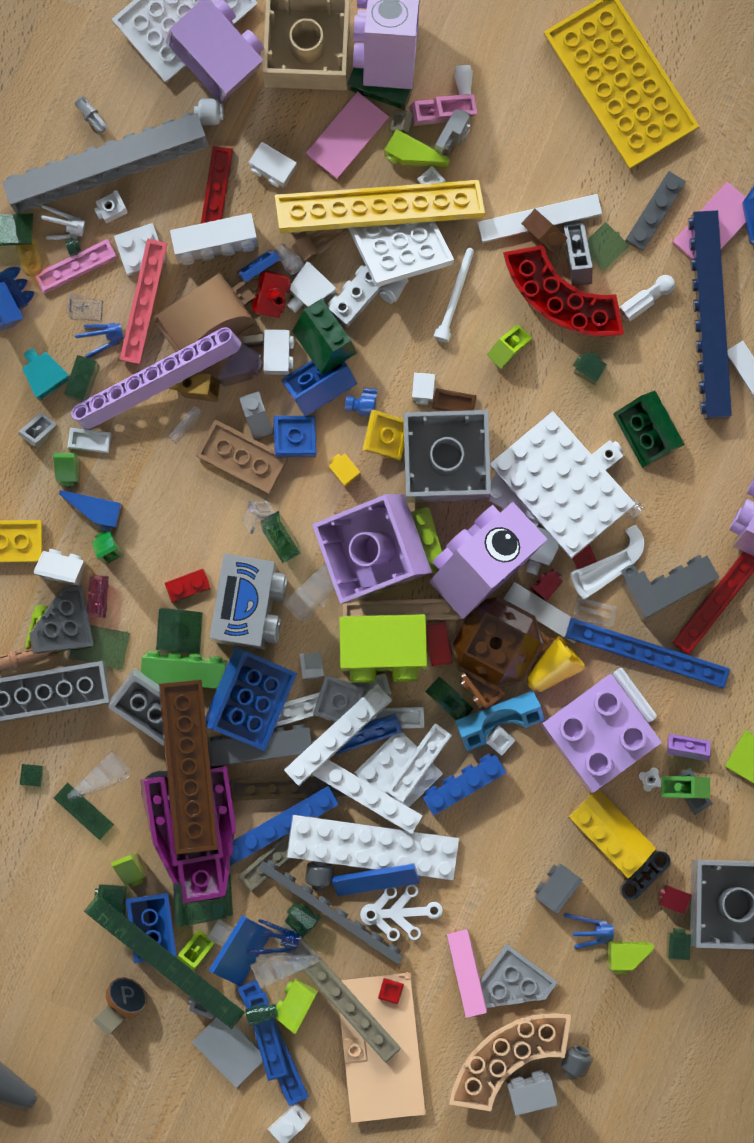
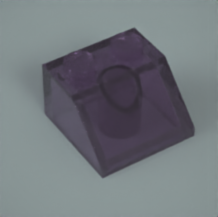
[217,343,263,387]

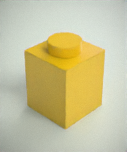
[329,453,361,488]

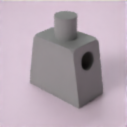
[526,527,559,576]

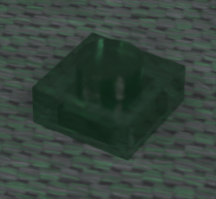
[19,764,44,787]

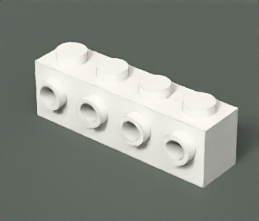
[328,265,384,328]

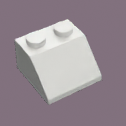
[34,549,86,586]

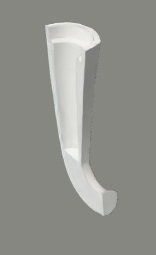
[570,525,644,599]

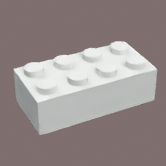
[170,213,259,265]

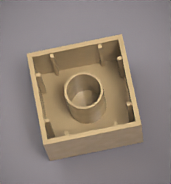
[263,0,351,90]

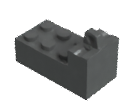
[621,555,719,621]

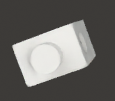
[286,262,336,313]
[267,1102,311,1143]

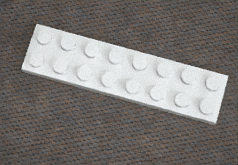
[287,815,459,880]

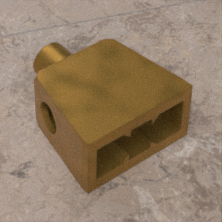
[169,373,220,402]

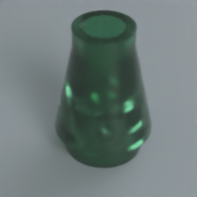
[245,1004,278,1026]

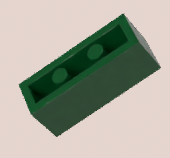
[347,68,413,111]

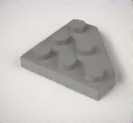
[480,943,558,1008]

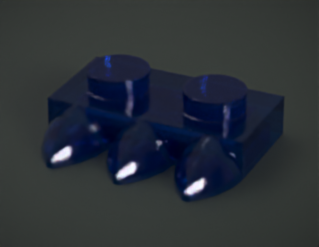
[0,267,34,310]

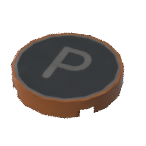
[106,977,147,1018]

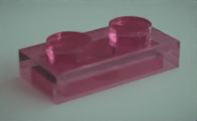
[87,576,109,618]

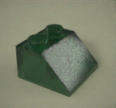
[156,608,203,654]

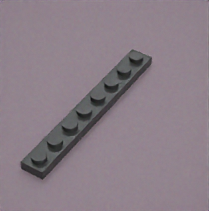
[258,860,403,964]

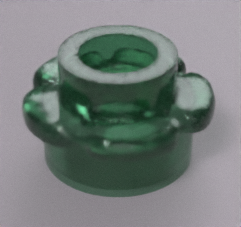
[65,237,81,257]

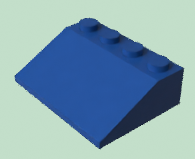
[205,647,297,751]

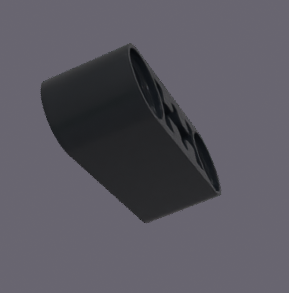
[619,851,671,900]

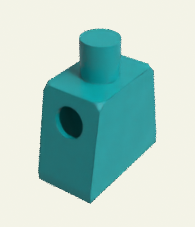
[22,348,71,401]

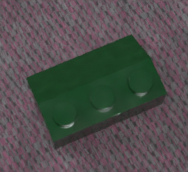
[292,298,357,375]
[613,390,685,468]

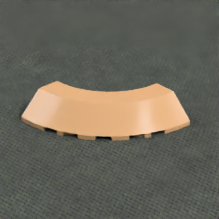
[449,1013,571,1111]

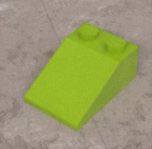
[274,978,318,1034]

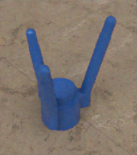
[75,322,124,358]
[564,913,614,949]

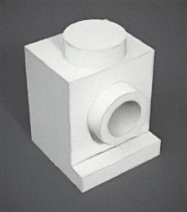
[94,190,128,224]
[592,440,623,471]

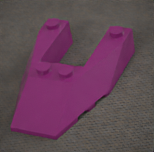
[140,766,236,903]

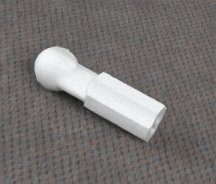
[619,275,675,322]

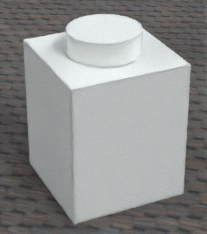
[412,373,435,405]

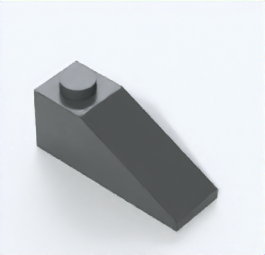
[563,222,593,286]

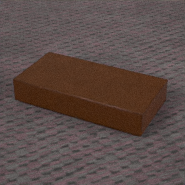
[432,388,477,411]

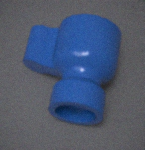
[345,387,378,417]

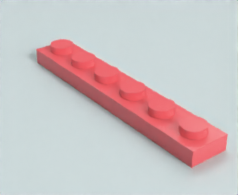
[120,238,168,364]

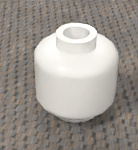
[194,98,224,126]

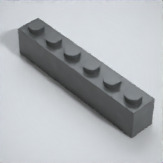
[208,724,312,767]

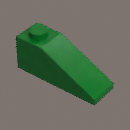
[91,531,124,565]

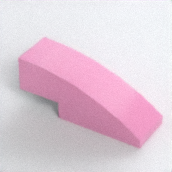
[409,94,477,126]

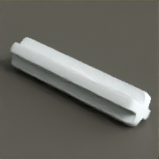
[613,668,657,723]

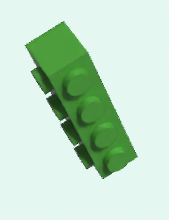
[141,651,228,689]

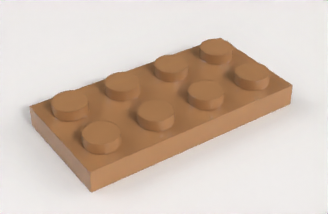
[195,419,288,494]

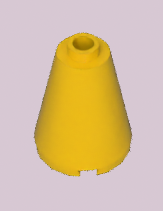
[527,636,586,692]

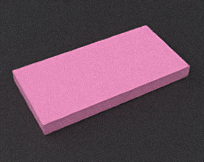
[306,92,389,180]
[672,182,746,259]

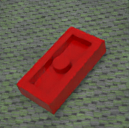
[165,569,211,603]

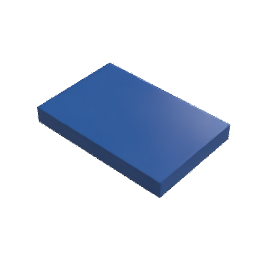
[209,915,273,986]

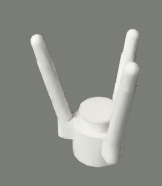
[41,205,85,240]

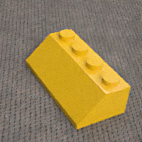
[567,789,656,878]

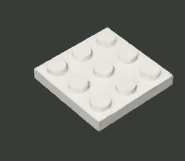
[354,732,443,807]

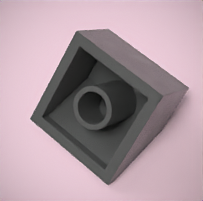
[534,863,583,914]

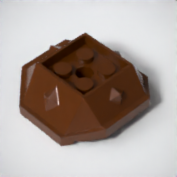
[450,596,544,690]

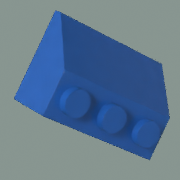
[281,360,357,416]
[125,893,177,963]

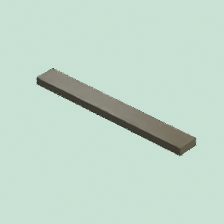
[272,921,402,1063]

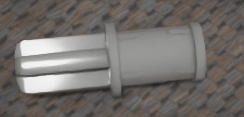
[74,96,107,134]

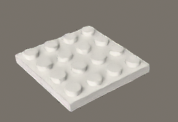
[348,221,454,287]

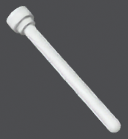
[433,248,474,343]

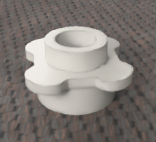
[639,768,661,792]

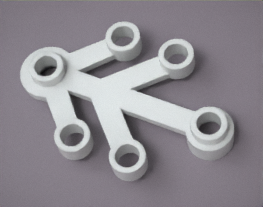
[360,884,443,941]

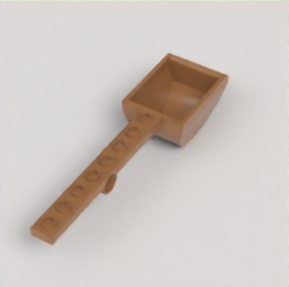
[152,228,350,352]

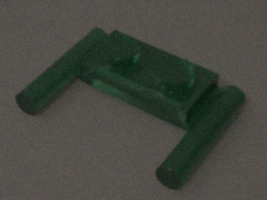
[173,873,233,927]

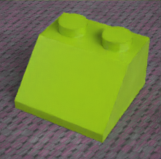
[607,941,654,974]

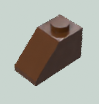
[521,208,568,254]

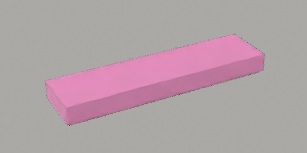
[34,239,117,294]
[447,929,488,1018]

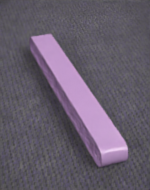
[72,328,241,429]

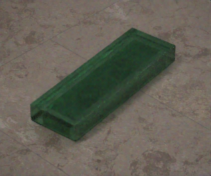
[54,782,114,840]

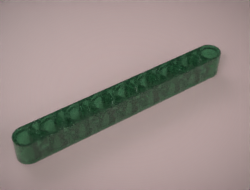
[84,895,245,1029]

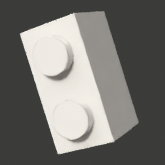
[249,142,297,188]
[264,330,294,375]

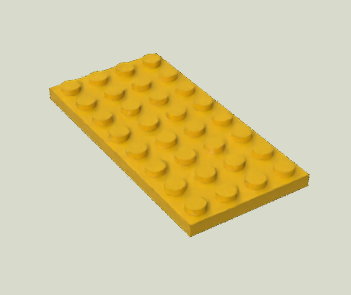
[543,0,699,170]

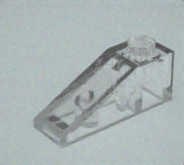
[67,751,130,801]
[250,953,321,989]

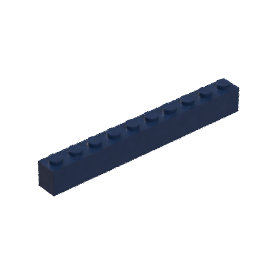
[688,210,732,420]

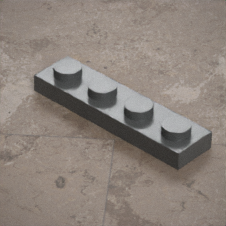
[625,171,686,252]

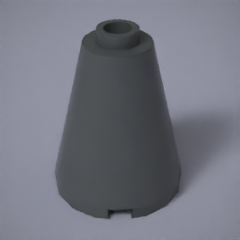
[0,1061,37,1110]

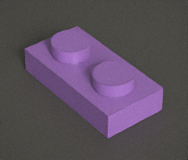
[667,734,711,762]

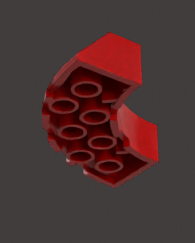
[503,245,624,336]

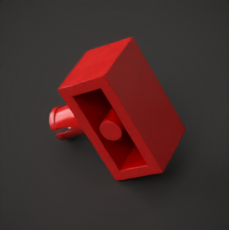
[252,270,291,318]

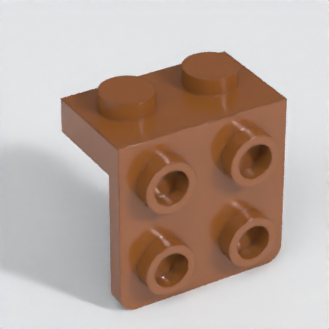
[460,673,505,709]

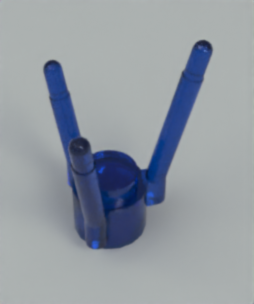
[247,919,300,954]

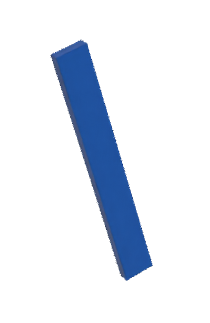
[564,618,730,689]

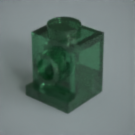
[284,902,321,939]

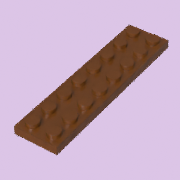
[158,680,218,854]

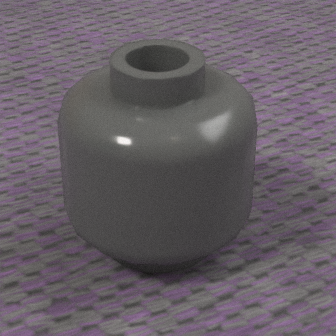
[305,861,334,891]
[561,1045,592,1079]

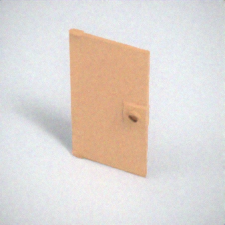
[340,972,426,1123]

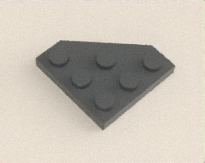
[29,586,94,654]

